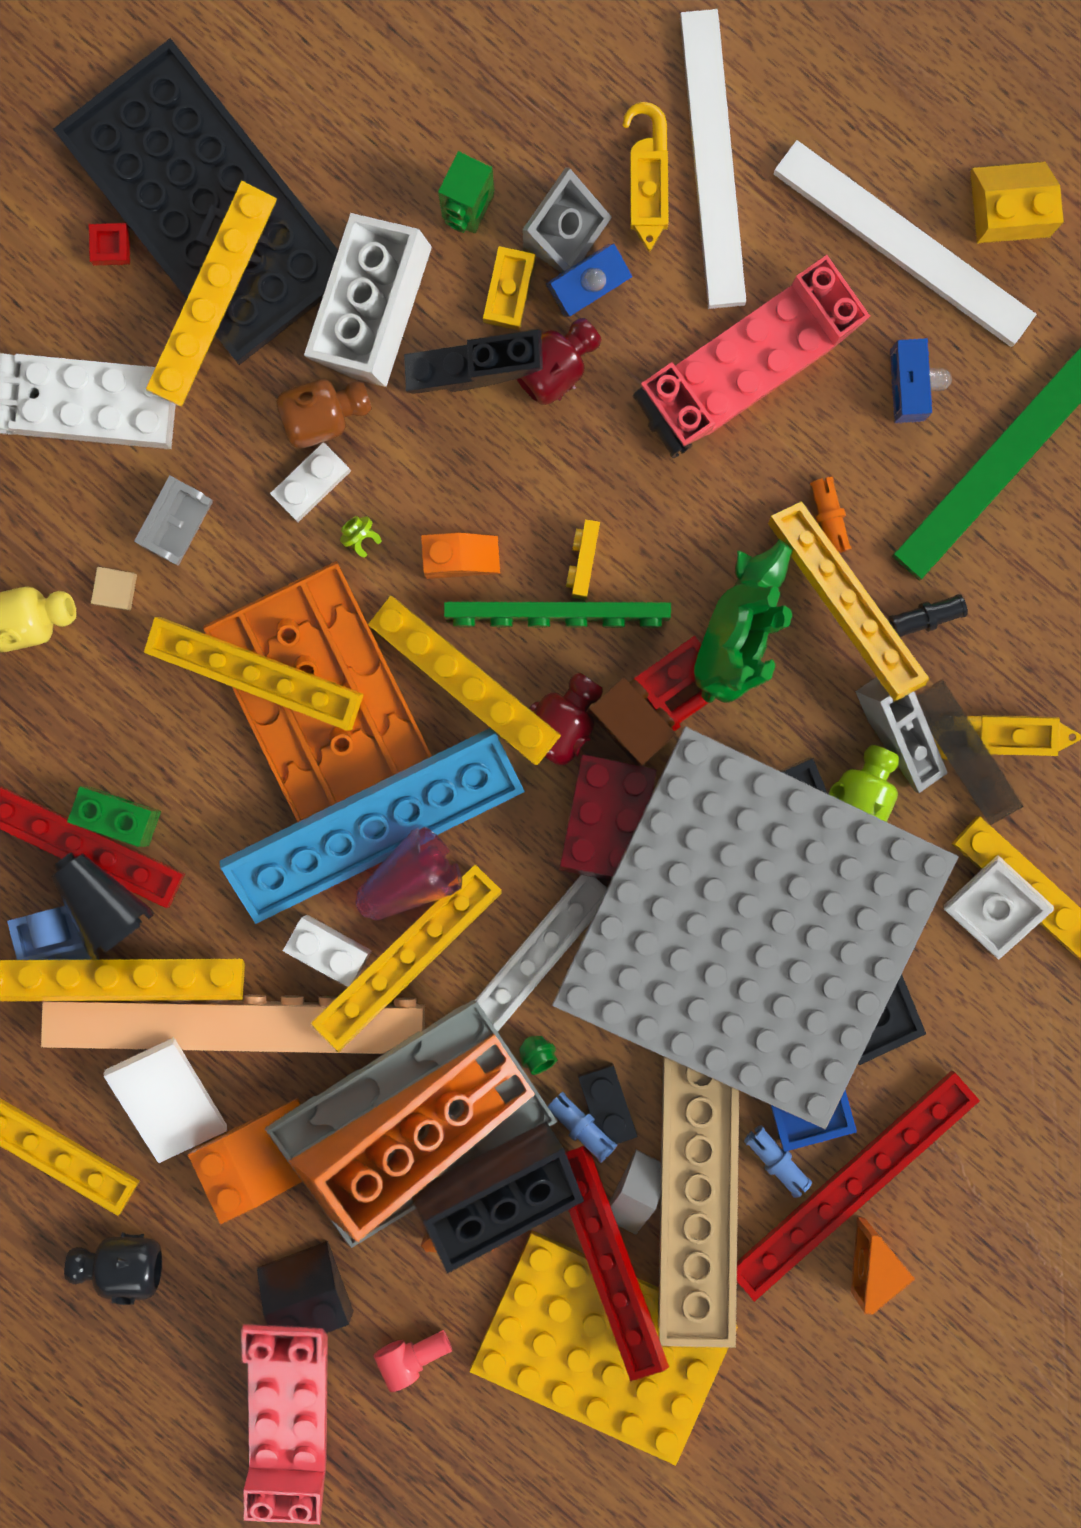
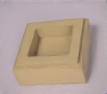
[91,567,137,611]

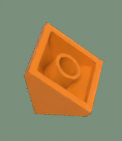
[851,1217,915,1315]

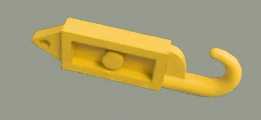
[623,102,668,252]
[930,715,1081,760]

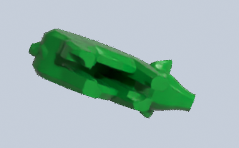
[694,539,793,703]

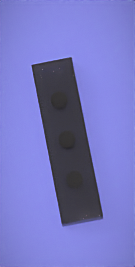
[916,679,1024,825]

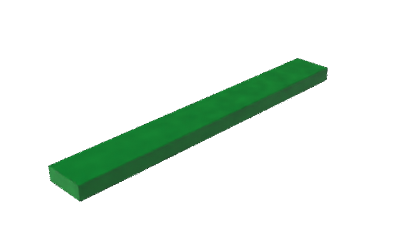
[892,347,1081,580]

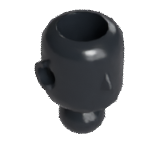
[64,1232,162,1305]

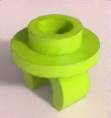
[340,516,382,558]

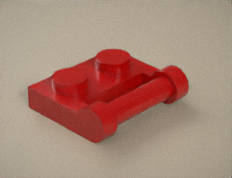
[634,635,710,732]

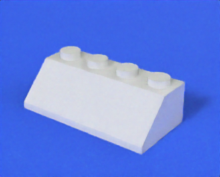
[304,213,432,387]

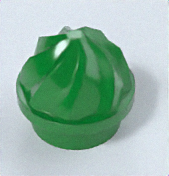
[520,1036,558,1075]

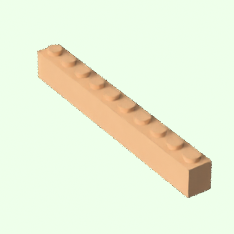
[41,995,425,1054]

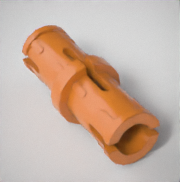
[810,477,852,553]

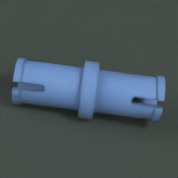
[548,1092,617,1163]
[744,1125,812,1198]

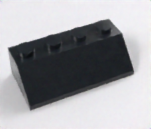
[411,1121,584,1274]

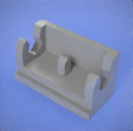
[134,475,213,566]

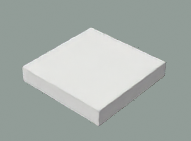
[944,855,1054,960]

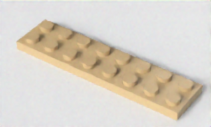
[658,1056,739,1347]

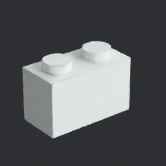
[283,915,372,987]

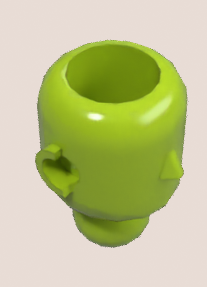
[829,745,899,822]

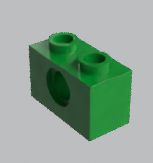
[438,151,495,234]
[67,786,161,847]

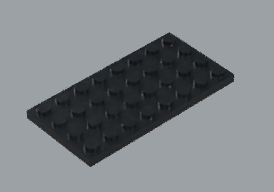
[53,38,338,365]

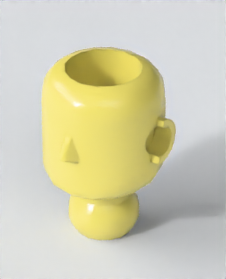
[0,586,76,652]

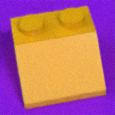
[970,162,1064,243]

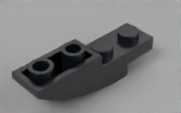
[404,329,543,394]

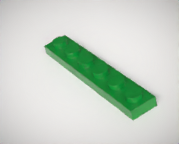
[444,602,671,628]

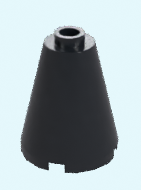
[51,852,155,961]

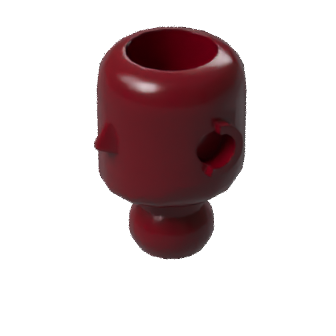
[516,318,602,405]
[529,672,603,766]

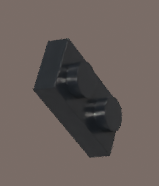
[578,1063,638,1144]

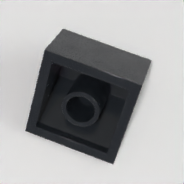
[257,1241,354,1333]

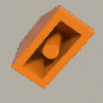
[421,533,500,579]

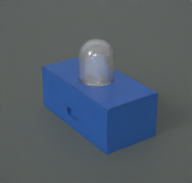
[546,243,633,317]
[890,338,952,423]

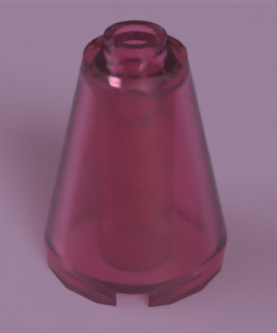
[355,827,462,921]

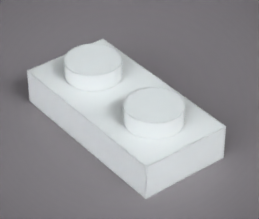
[270,442,351,522]

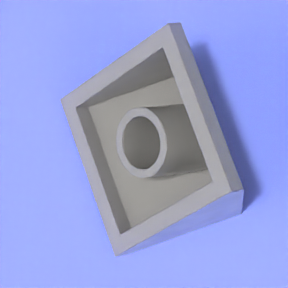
[523,168,612,273]

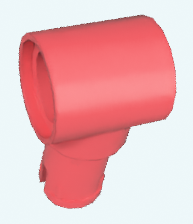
[373,1330,452,1392]

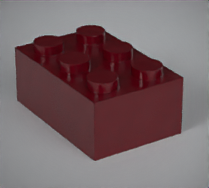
[559,754,657,881]

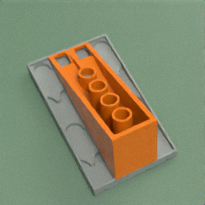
[264,1000,558,1248]

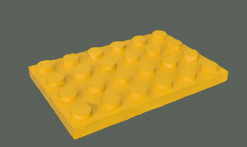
[470,1230,738,1466]

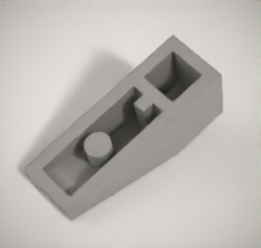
[855,677,948,793]

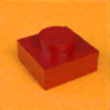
[89,223,130,266]

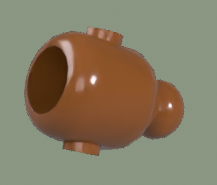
[276,379,372,448]

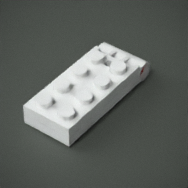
[0,353,175,449]

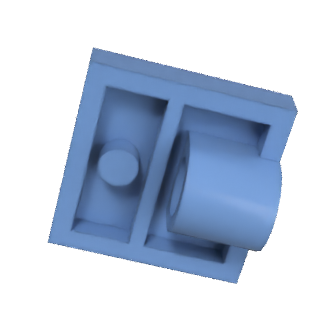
[7,906,99,960]

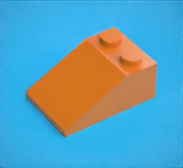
[188,1098,302,1224]

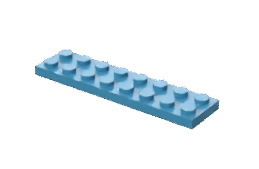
[220,728,525,924]

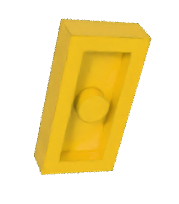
[483,246,535,330]
[566,519,600,600]

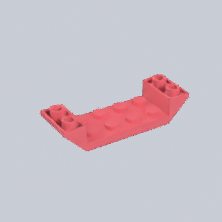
[641,255,870,446]
[242,1325,328,1524]

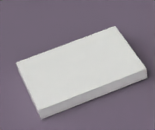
[104,1038,227,1163]

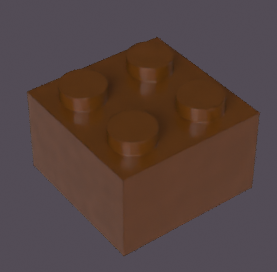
[588,677,676,766]

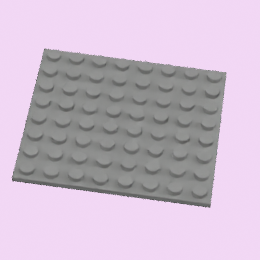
[552,727,959,1129]

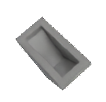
[609,1149,661,1235]

